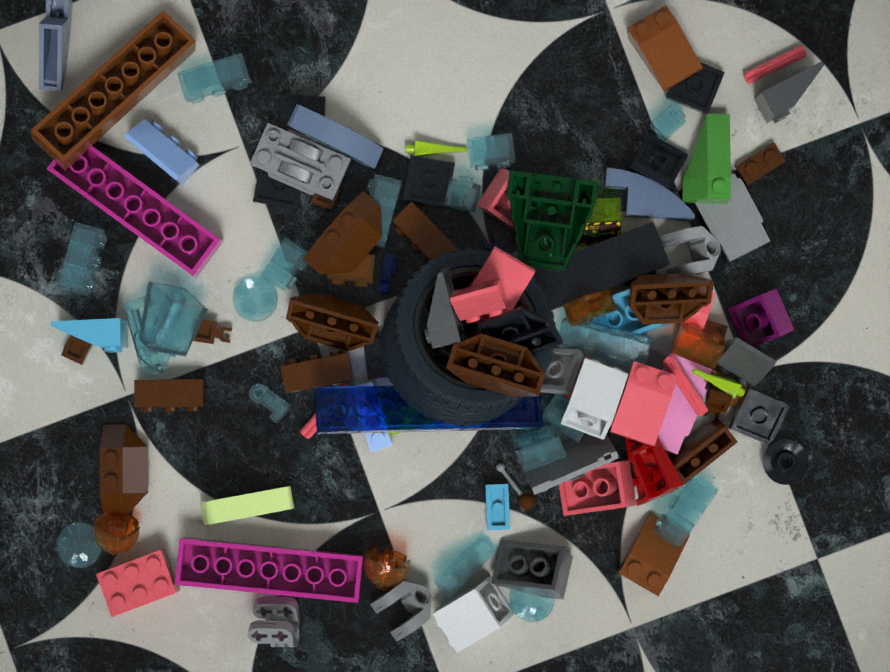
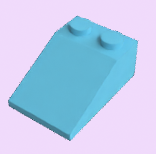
[587,288,671,348]
[51,318,128,353]

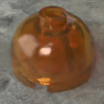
[93,512,140,555]
[364,548,410,590]

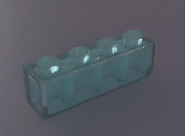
[556,315,654,368]

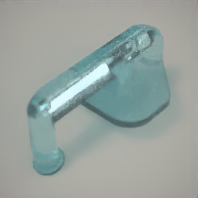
[125,295,173,375]

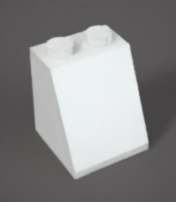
[561,358,629,440]
[433,576,515,653]

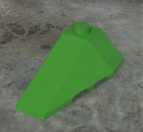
[682,114,731,204]

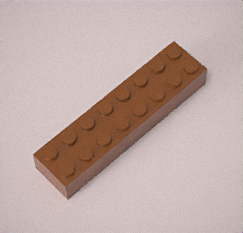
[31,10,196,170]

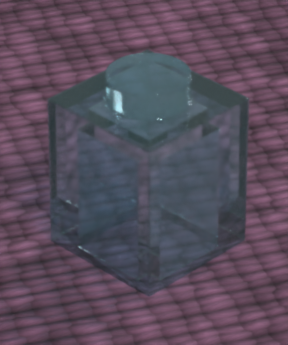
[649,105,686,141]
[444,176,481,212]

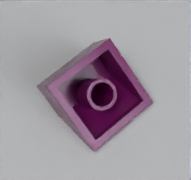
[728,288,794,347]

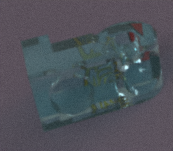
[249,384,292,423]

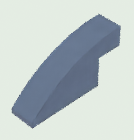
[39,0,72,92]
[287,104,384,169]
[604,168,695,222]

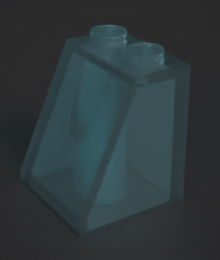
[139,281,208,357]

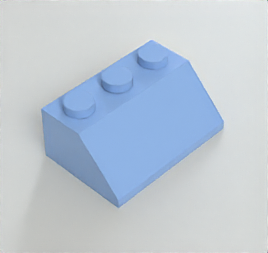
[124,119,200,186]

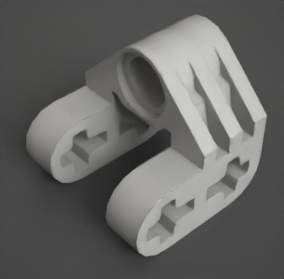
[659,226,721,276]
[370,581,431,642]
[248,596,300,647]

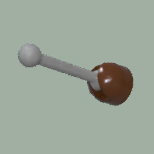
[496,463,538,512]

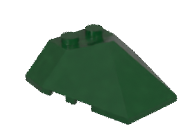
[507,170,599,271]

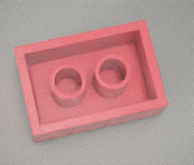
[96,548,180,617]

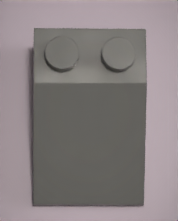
[755,61,824,124]
[425,267,466,349]
[713,337,777,387]
[491,540,573,600]

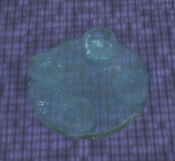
[233,277,278,322]
[57,522,103,568]
[510,589,555,622]

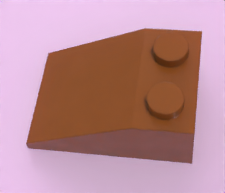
[627,6,703,91]
[616,513,690,597]

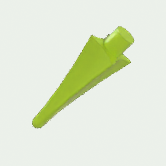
[405,140,467,157]
[692,369,745,399]

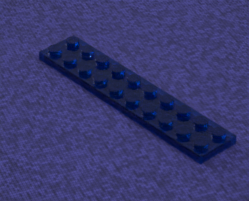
[314,386,544,434]

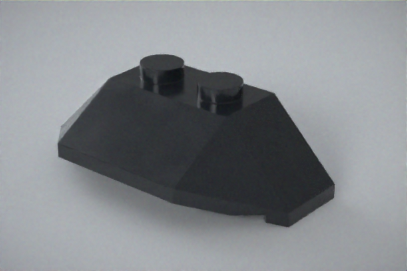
[474,306,563,355]

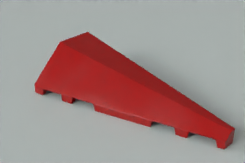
[625,437,684,506]

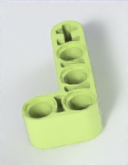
[200,486,294,525]

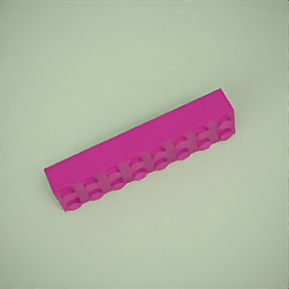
[47,146,223,278]
[175,537,364,603]

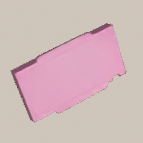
[658,352,712,454]

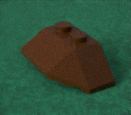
[303,191,382,275]
[628,273,714,325]
[286,293,379,351]
[446,334,545,397]
[100,425,148,516]

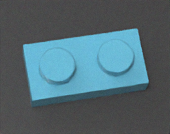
[485,484,510,530]

